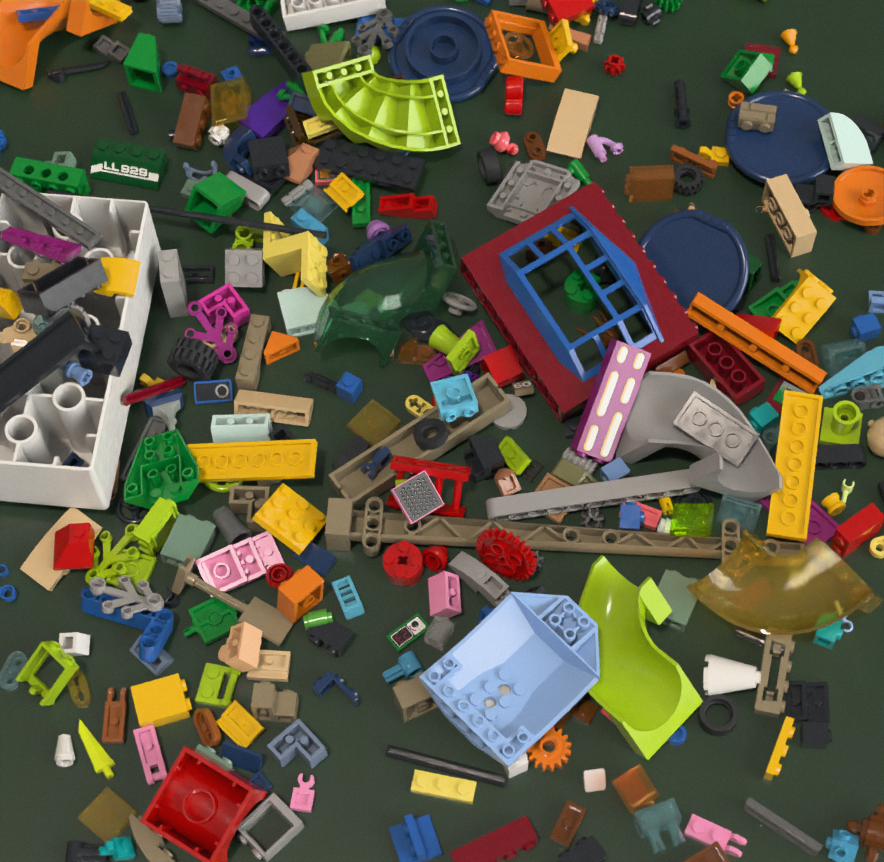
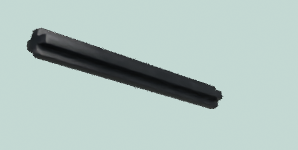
[386,745,507,787]

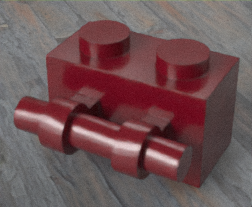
[175,64,218,100]

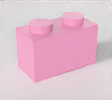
[428,571,461,620]

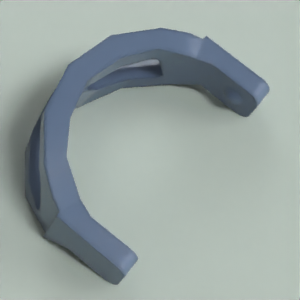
[183,161,218,182]

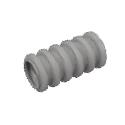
[561,447,598,476]

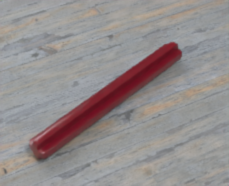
[121,376,186,406]

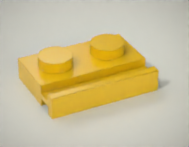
[323,173,365,212]
[216,700,265,749]

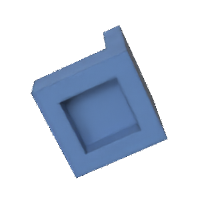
[600,457,630,482]

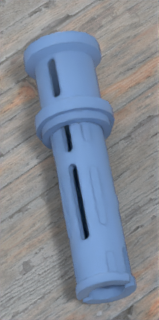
[59,360,92,386]

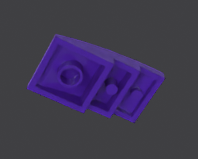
[237,81,299,139]

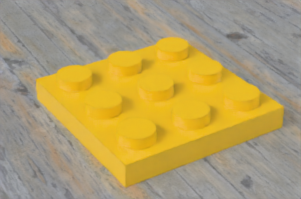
[252,483,327,555]

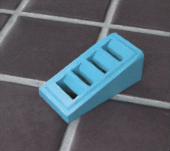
[331,575,365,620]

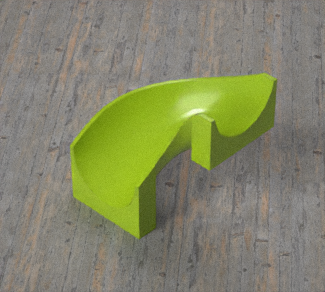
[578,555,703,760]

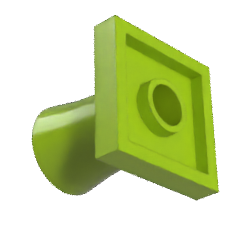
[429,325,481,376]
[819,400,863,445]

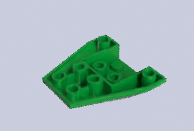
[124,429,200,509]

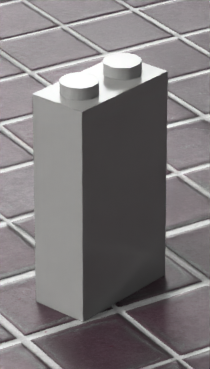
[158,249,189,318]

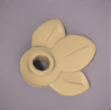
[0,318,39,353]

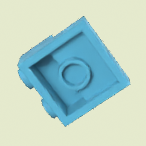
[430,373,478,422]

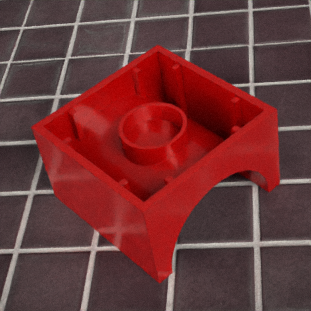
[140,746,268,862]

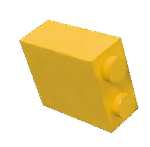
[131,673,192,728]

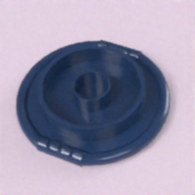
[388,5,498,103]
[724,90,830,186]
[638,209,749,329]

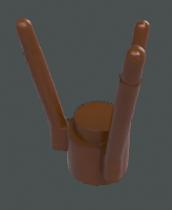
[575,311,621,349]

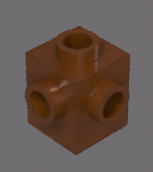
[526,238,555,266]
[326,252,355,285]

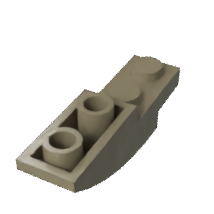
[129,813,181,862]

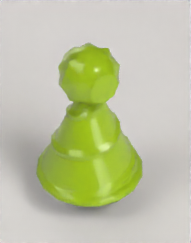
[786,72,806,95]

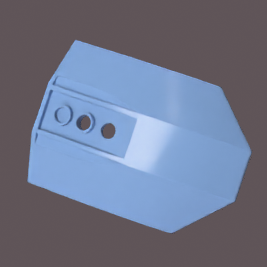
[419,592,600,768]

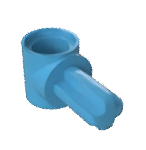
[382,651,423,683]

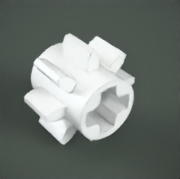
[208,124,230,146]

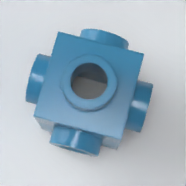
[825,829,859,862]

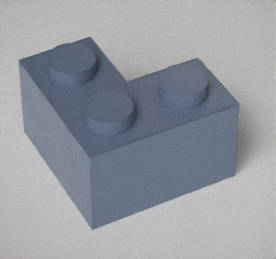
[267,718,328,769]

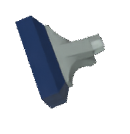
[144,388,184,431]

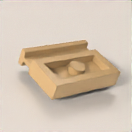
[247,650,291,682]

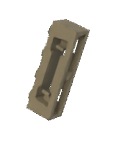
[753,630,795,718]

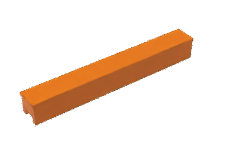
[687,292,827,394]

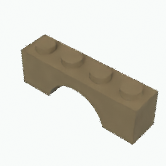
[235,314,272,391]

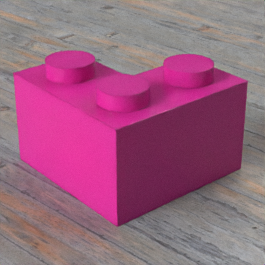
[198,283,251,327]

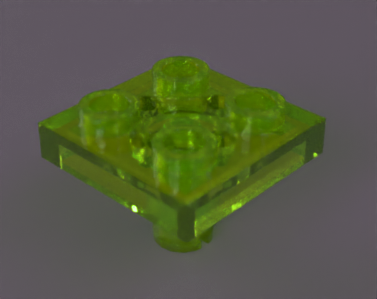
[670,503,715,536]

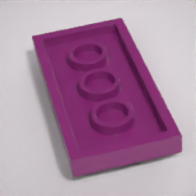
[756,495,840,555]

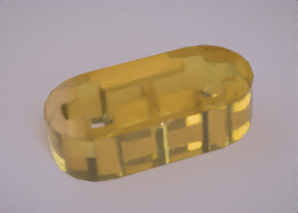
[67,669,92,708]

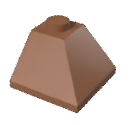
[284,143,319,185]

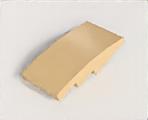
[546,88,599,160]
[20,507,103,591]

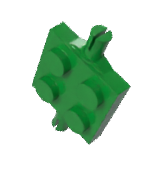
[182,597,247,646]

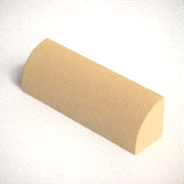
[234,389,314,427]

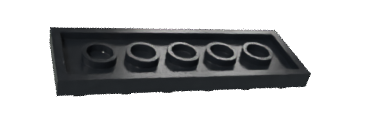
[314,138,426,193]

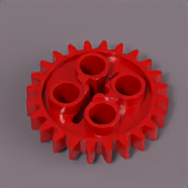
[475,527,537,581]

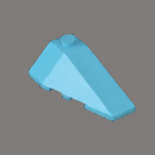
[818,346,884,399]

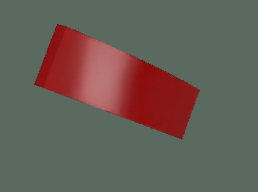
[378,193,438,219]

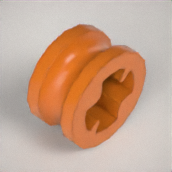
[728,91,744,109]

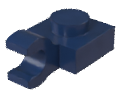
[360,446,393,479]

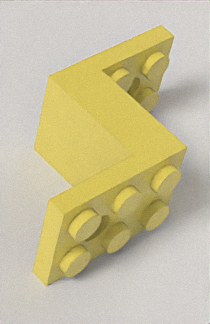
[263,211,328,298]

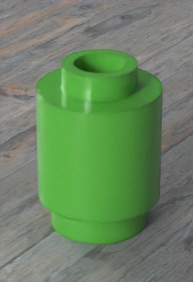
[303,608,334,631]

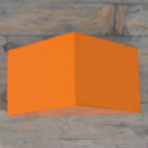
[263,331,300,365]

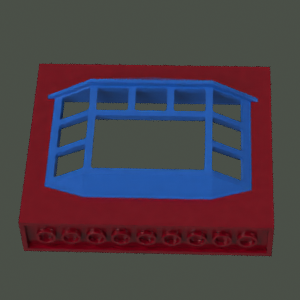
[460,181,699,424]

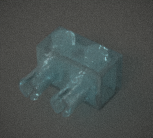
[633,798,686,854]

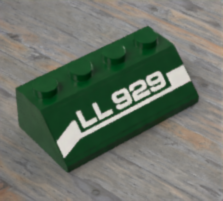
[90,138,168,191]

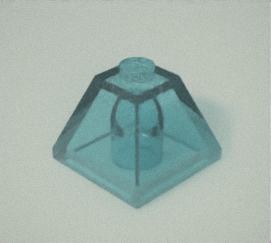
[289,184,338,222]

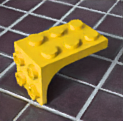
[772,268,836,344]

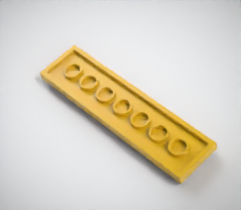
[766,390,823,542]
[186,439,317,482]

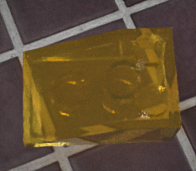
[211,77,251,127]

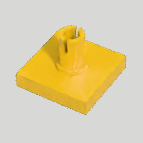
[549,18,578,62]

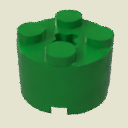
[564,270,602,314]

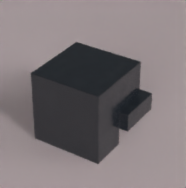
[463,434,504,484]

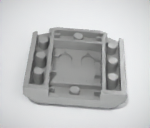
[487,160,580,225]

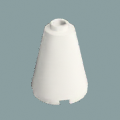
[703,654,761,696]

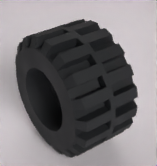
[167,337,219,382]

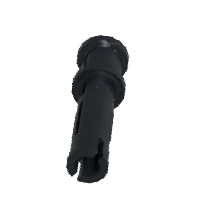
[674,80,691,129]

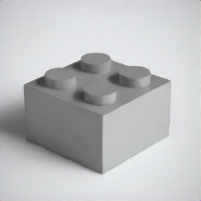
[225,248,265,287]

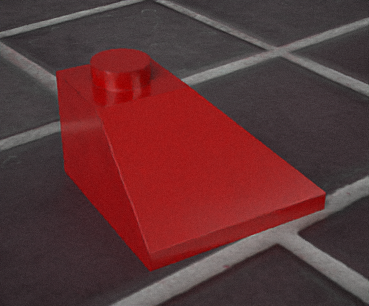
[53,523,95,570]

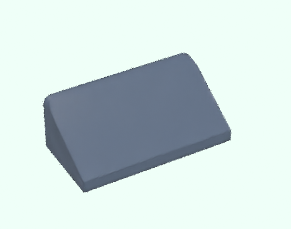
[129,635,174,676]

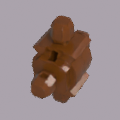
[846,803,884,862]

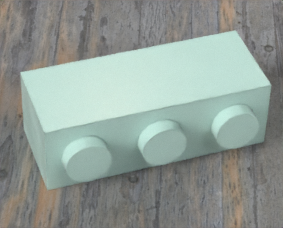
[211,413,273,443]

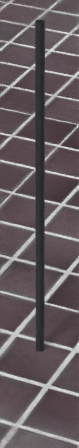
[47,189,327,239]

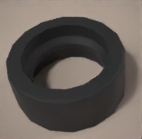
[477,148,501,184]
[697,694,738,736]

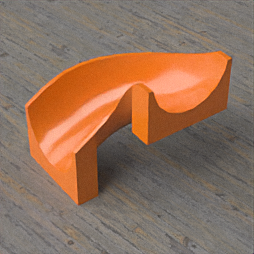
[0,0,121,90]

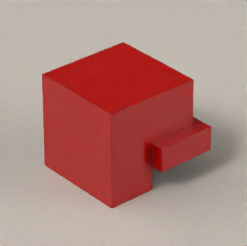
[479,345,525,389]

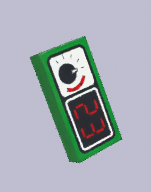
[386,613,430,653]

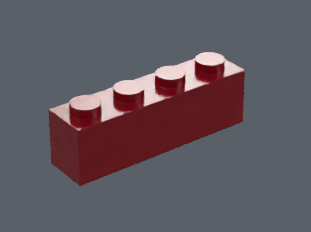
[450,815,538,862]

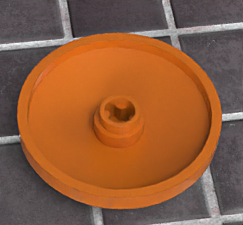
[832,166,884,226]

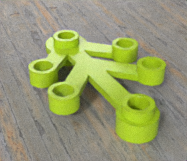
[85,524,140,585]

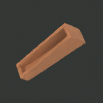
[548,24,591,52]

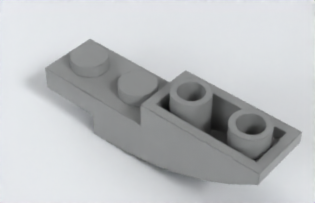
[448,551,510,607]

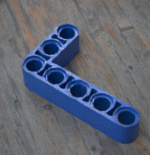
[81,587,174,662]

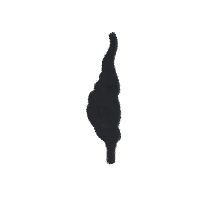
[368,279,460,342]

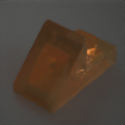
[398,337,437,365]

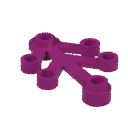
[185,301,238,364]

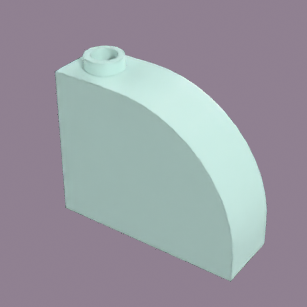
[818,112,873,170]
[277,287,342,337]

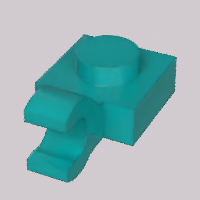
[98,837,136,861]

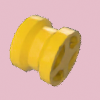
[821,493,846,517]

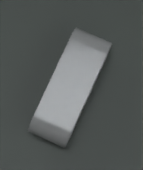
[226,171,271,211]

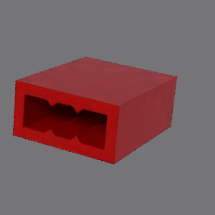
[540,0,595,26]
[830,502,884,559]

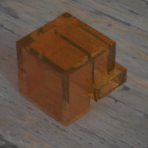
[612,764,660,816]

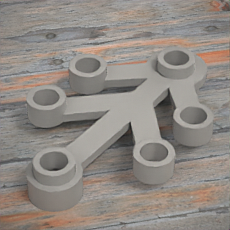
[90,575,164,619]

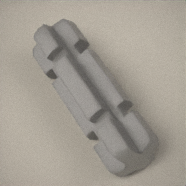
[593,14,607,45]
[281,179,314,207]

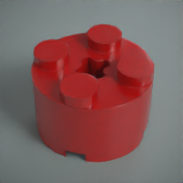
[383,540,424,587]

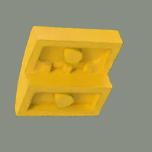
[93,257,141,298]

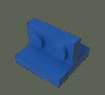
[389,814,443,862]

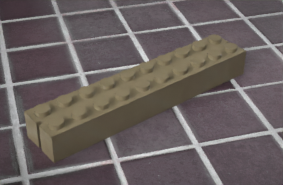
[328,373,511,510]

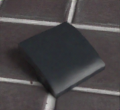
[785,680,830,724]

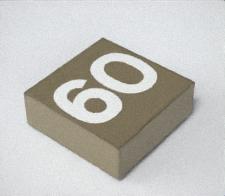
[512,380,534,397]

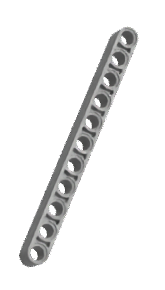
[485,469,700,521]

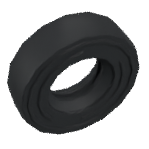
[413,418,448,450]

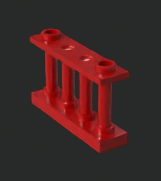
[386,455,471,518]

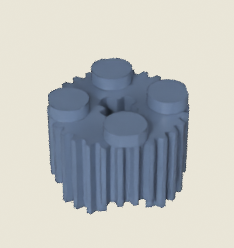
[156,0,182,23]

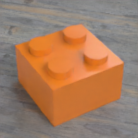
[277,565,324,624]

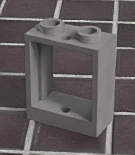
[237,793,304,862]

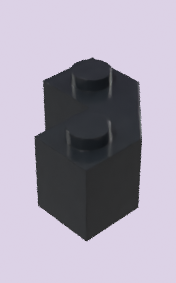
[794,174,835,213]

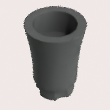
[212,506,252,546]

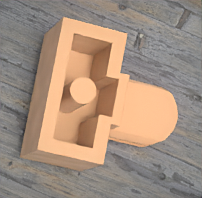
[218,622,262,672]

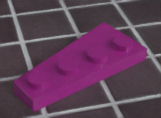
[1,226,81,264]

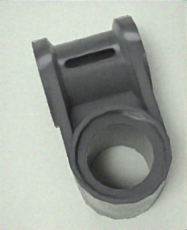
[848,384,884,411]

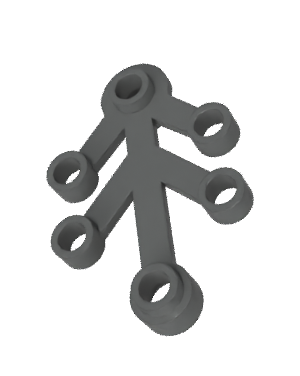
[351,8,399,57]

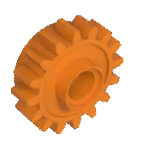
[526,726,571,772]

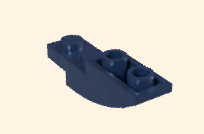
[348,223,413,274]

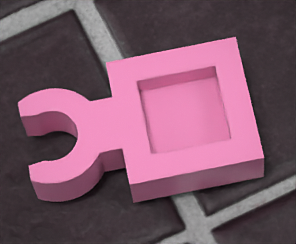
[290,774,315,813]

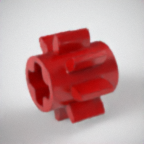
[603,54,625,76]

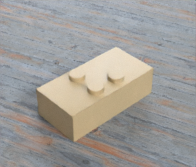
[761,174,817,258]

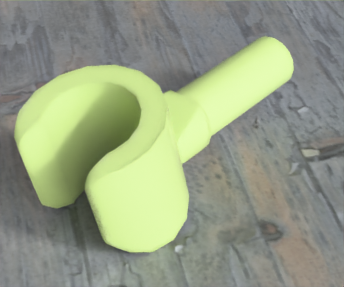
[841,479,854,503]

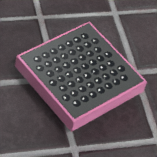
[390,470,444,524]

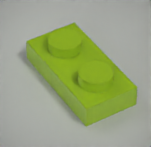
[498,436,532,475]

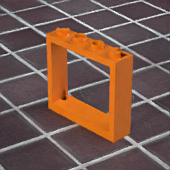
[484,10,562,83]

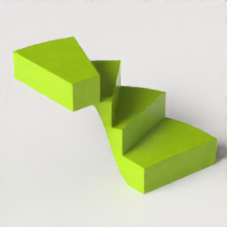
[302,55,461,153]

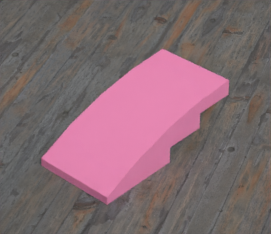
[195,531,285,597]

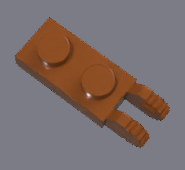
[102,688,127,744]

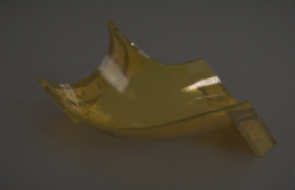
[687,529,883,635]

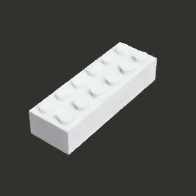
[280,0,386,31]

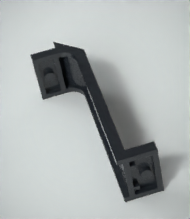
[0,311,100,413]

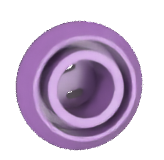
[366,220,390,240]

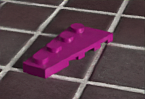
[422,320,497,384]

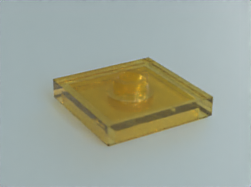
[347,399,401,446]
[78,787,138,842]

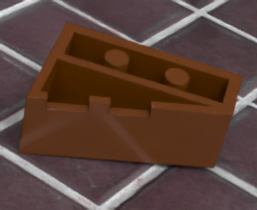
[173,92,213,151]

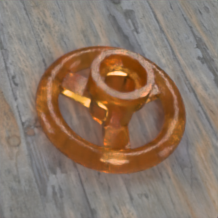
[504,32,534,59]

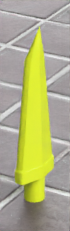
[78,719,115,779]

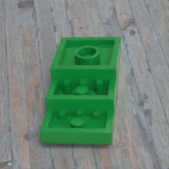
[748,278,800,332]

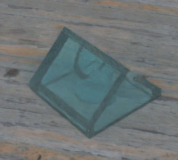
[715,494,762,535]

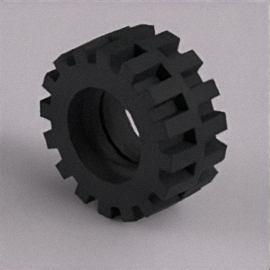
[670,162,704,197]

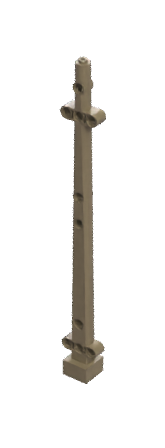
[325,497,808,579]

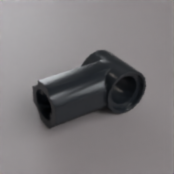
[65,841,109,862]

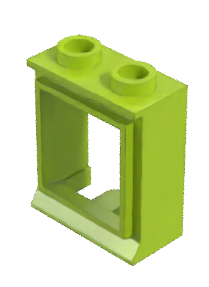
[133,497,180,558]
[15,641,80,706]

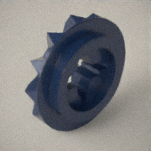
[594,0,621,16]

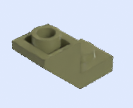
[550,458,598,486]

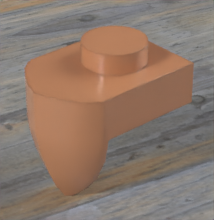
[494,468,522,497]

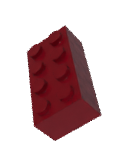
[687,331,765,407]

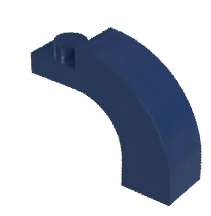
[223,124,257,176]

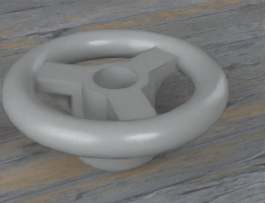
[442,292,477,316]

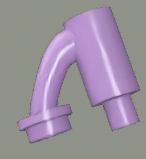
[586,135,623,163]

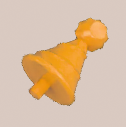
[780,29,798,54]

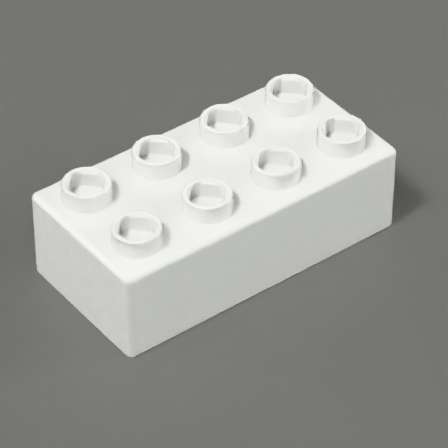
[0,193,161,510]

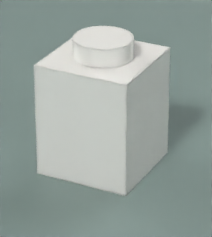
[59,632,90,657]

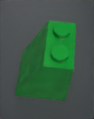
[123,32,162,94]
[185,172,247,233]

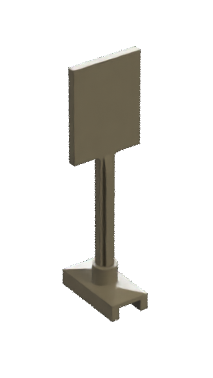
[172,554,294,646]

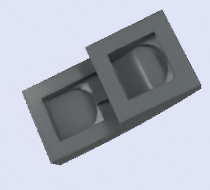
[93,35,130,63]

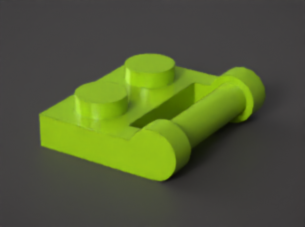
[195,662,241,709]

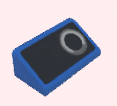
[194,379,233,405]

